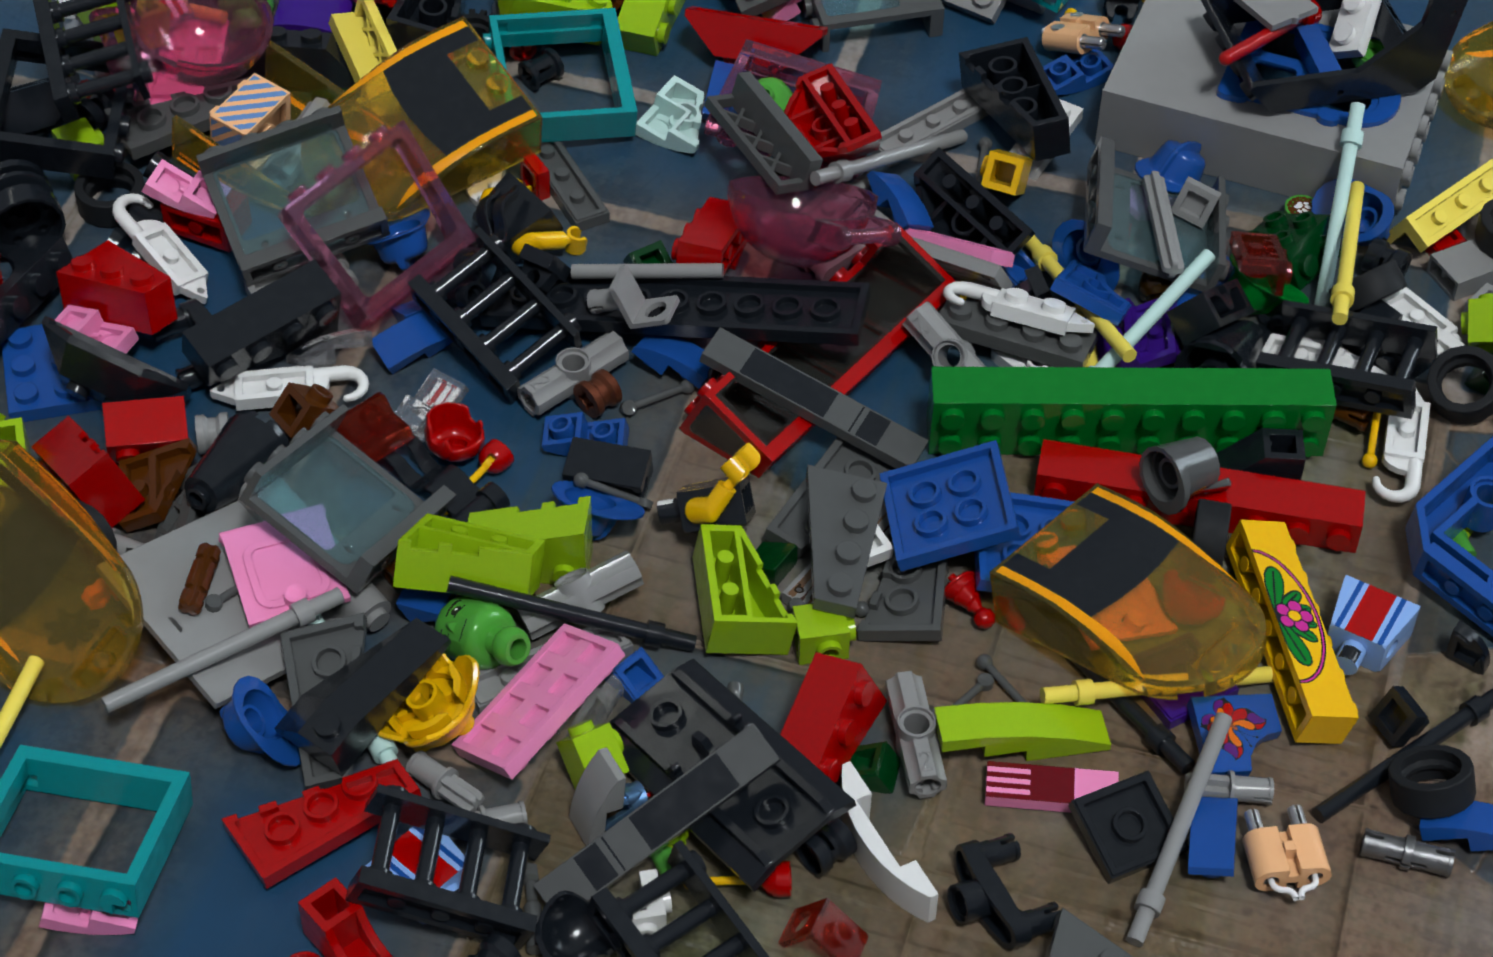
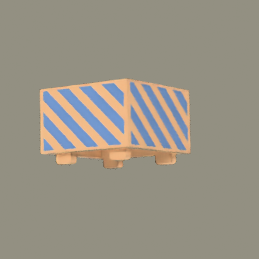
[209,73,291,185]

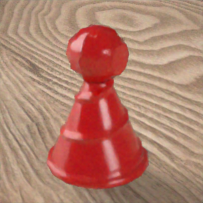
[945,571,996,630]

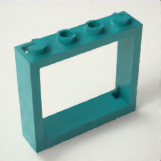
[482,8,638,144]
[0,745,193,918]

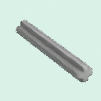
[1142,171,1185,278]

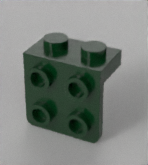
[1232,211,1341,290]

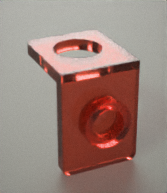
[779,898,868,957]

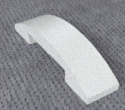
[841,761,939,923]

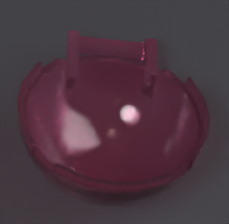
[89,0,274,87]
[727,176,901,267]

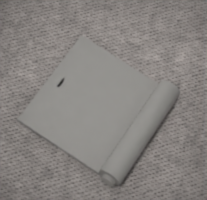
[97,479,391,709]

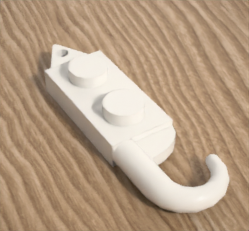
[112,193,209,304]
[943,281,1095,336]
[209,365,370,411]
[1372,389,1430,503]

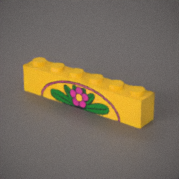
[1226,519,1359,744]

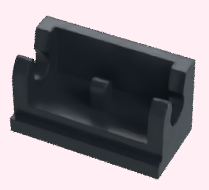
[562,437,653,498]

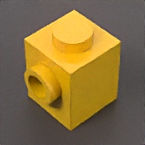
[980,149,1033,196]

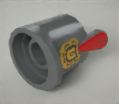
[1139,436,1231,515]

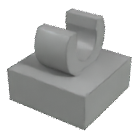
[1171,176,1222,229]

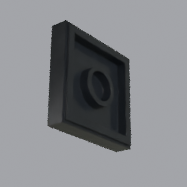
[1068,770,1189,884]

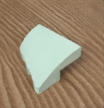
[635,75,704,153]

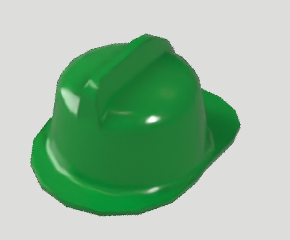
[1227,253,1309,315]

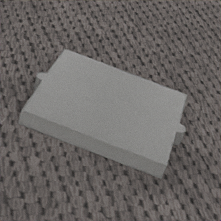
[1234,0,1319,32]

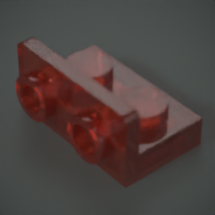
[1229,231,1292,296]
[321,392,415,480]

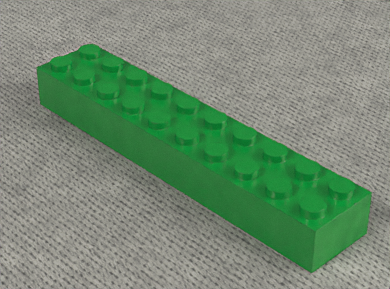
[926,366,1337,457]

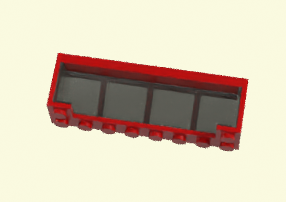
[679,222,956,478]

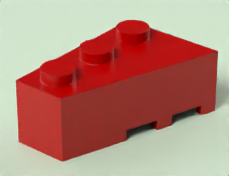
[671,196,752,276]
[56,240,178,335]
[780,652,887,783]

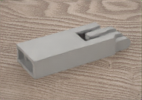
[1426,238,1493,301]

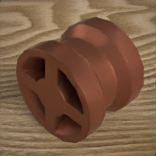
[573,369,622,418]

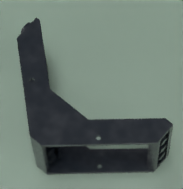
[1201,0,1468,113]

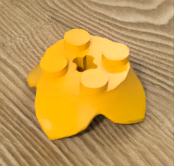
[377,653,480,752]

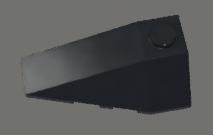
[274,618,451,776]

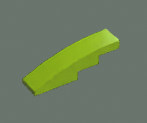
[934,702,1111,761]

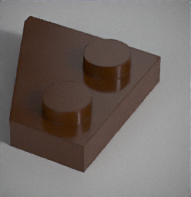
[119,438,197,533]

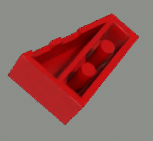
[31,415,145,528]

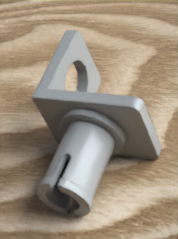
[587,265,680,329]

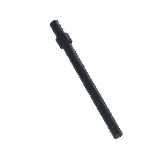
[446,575,697,652]
[1020,597,1195,774]
[1312,688,1493,823]

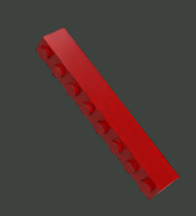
[1034,439,1366,553]

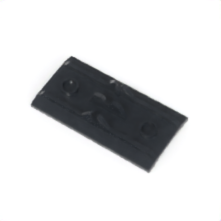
[609,659,856,892]

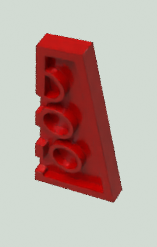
[221,759,422,889]

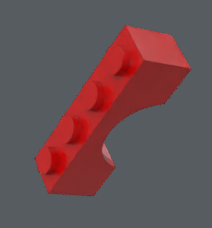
[298,877,393,957]

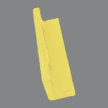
[329,0,409,126]
[1387,158,1493,253]

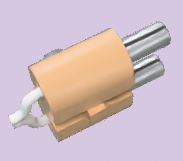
[1042,12,1126,55]
[1242,804,1332,901]

